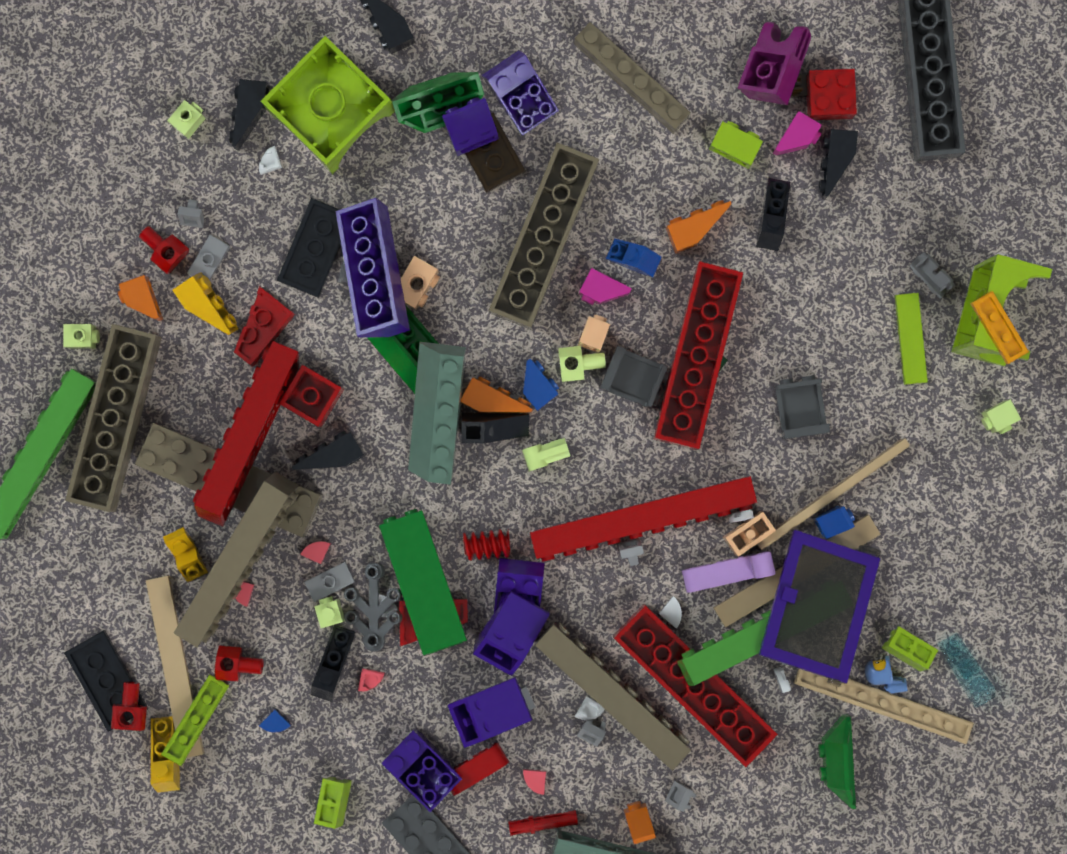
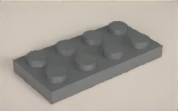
[382,795,471,854]

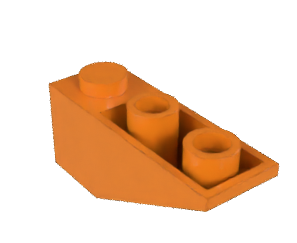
[666,200,731,254]
[461,376,533,413]

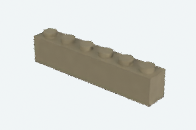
[574,22,691,134]

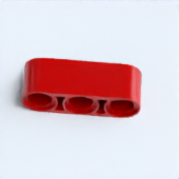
[450,742,510,796]

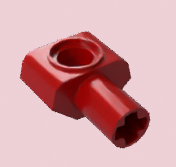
[139,226,189,274]
[215,645,264,682]
[111,682,147,731]

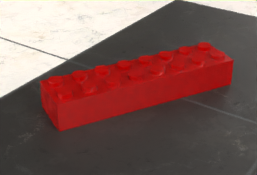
[653,261,744,450]
[193,341,299,527]
[613,604,778,767]

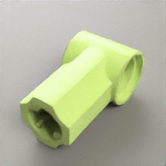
[522,438,570,471]

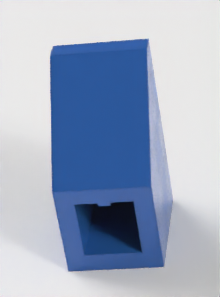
[606,238,662,277]
[523,358,559,411]
[813,506,855,539]

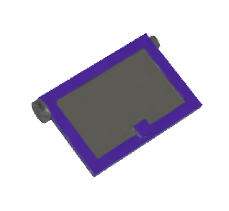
[759,530,881,687]

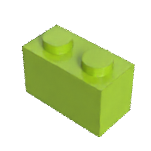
[709,121,763,169]

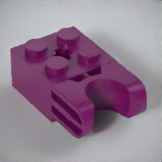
[737,22,811,105]

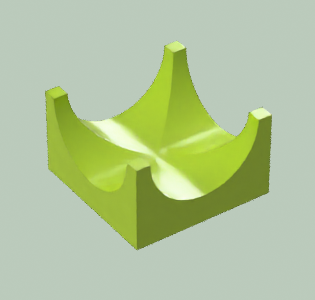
[261,36,395,175]
[951,254,1052,367]

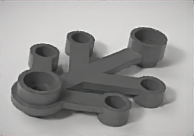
[344,562,403,652]

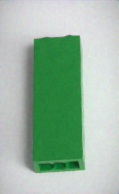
[379,509,468,656]

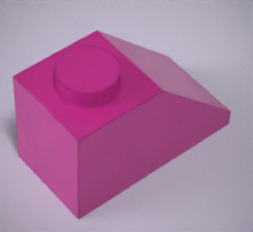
[773,111,822,156]
[579,268,632,306]

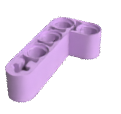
[682,551,776,593]

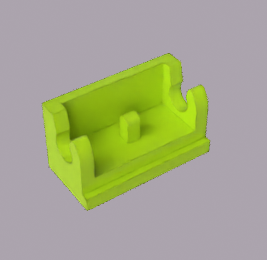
[882,626,938,672]
[314,777,352,829]

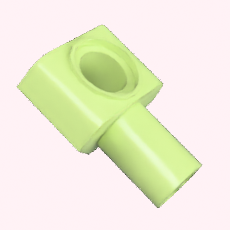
[558,346,606,382]

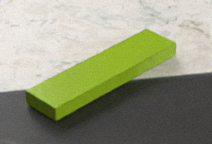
[895,293,928,385]
[161,674,229,766]

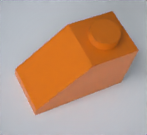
[118,275,163,321]
[624,801,656,844]

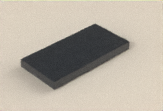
[277,198,341,298]
[64,630,149,732]

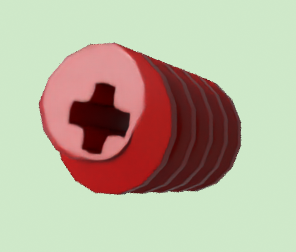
[463,529,511,561]

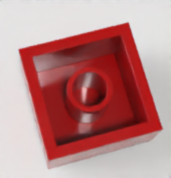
[806,69,857,120]
[279,365,344,428]

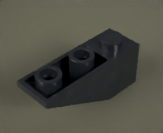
[360,0,415,54]
[229,79,270,150]
[818,129,858,200]
[756,178,791,251]
[461,413,529,444]
[292,430,366,470]
[311,625,356,702]

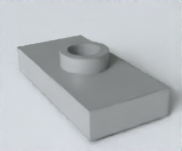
[187,235,230,280]
[304,562,355,602]

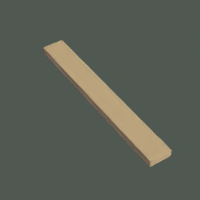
[756,438,910,550]
[713,515,880,628]
[146,576,204,758]
[794,669,974,744]

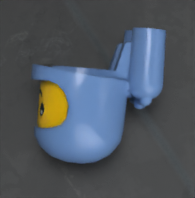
[865,656,908,694]

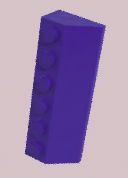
[336,197,410,338]

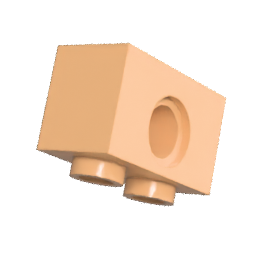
[401,256,440,310]
[578,314,610,353]
[723,511,776,557]

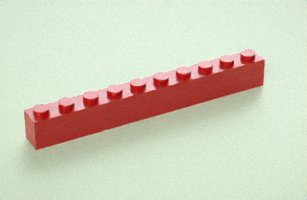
[530,476,758,562]

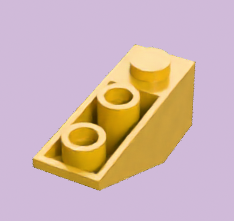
[172,272,239,335]
[150,716,180,793]

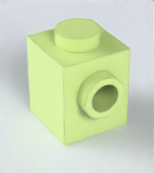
[167,100,206,139]
[63,324,100,349]
[981,399,1021,434]
[314,596,345,628]

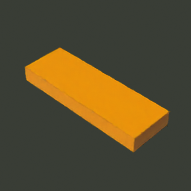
[970,291,1029,364]

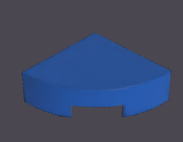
[259,709,292,732]

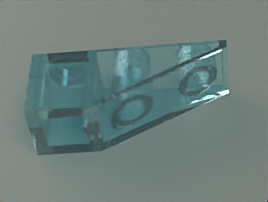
[937,633,995,708]

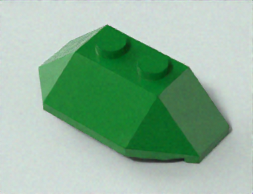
[391,72,484,133]
[818,714,856,809]

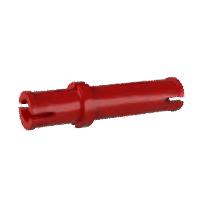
[508,810,578,836]

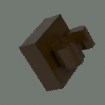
[790,73,807,98]

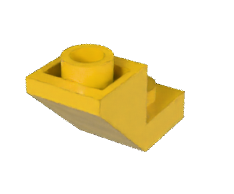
[163,527,208,582]

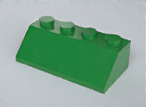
[367,304,439,394]

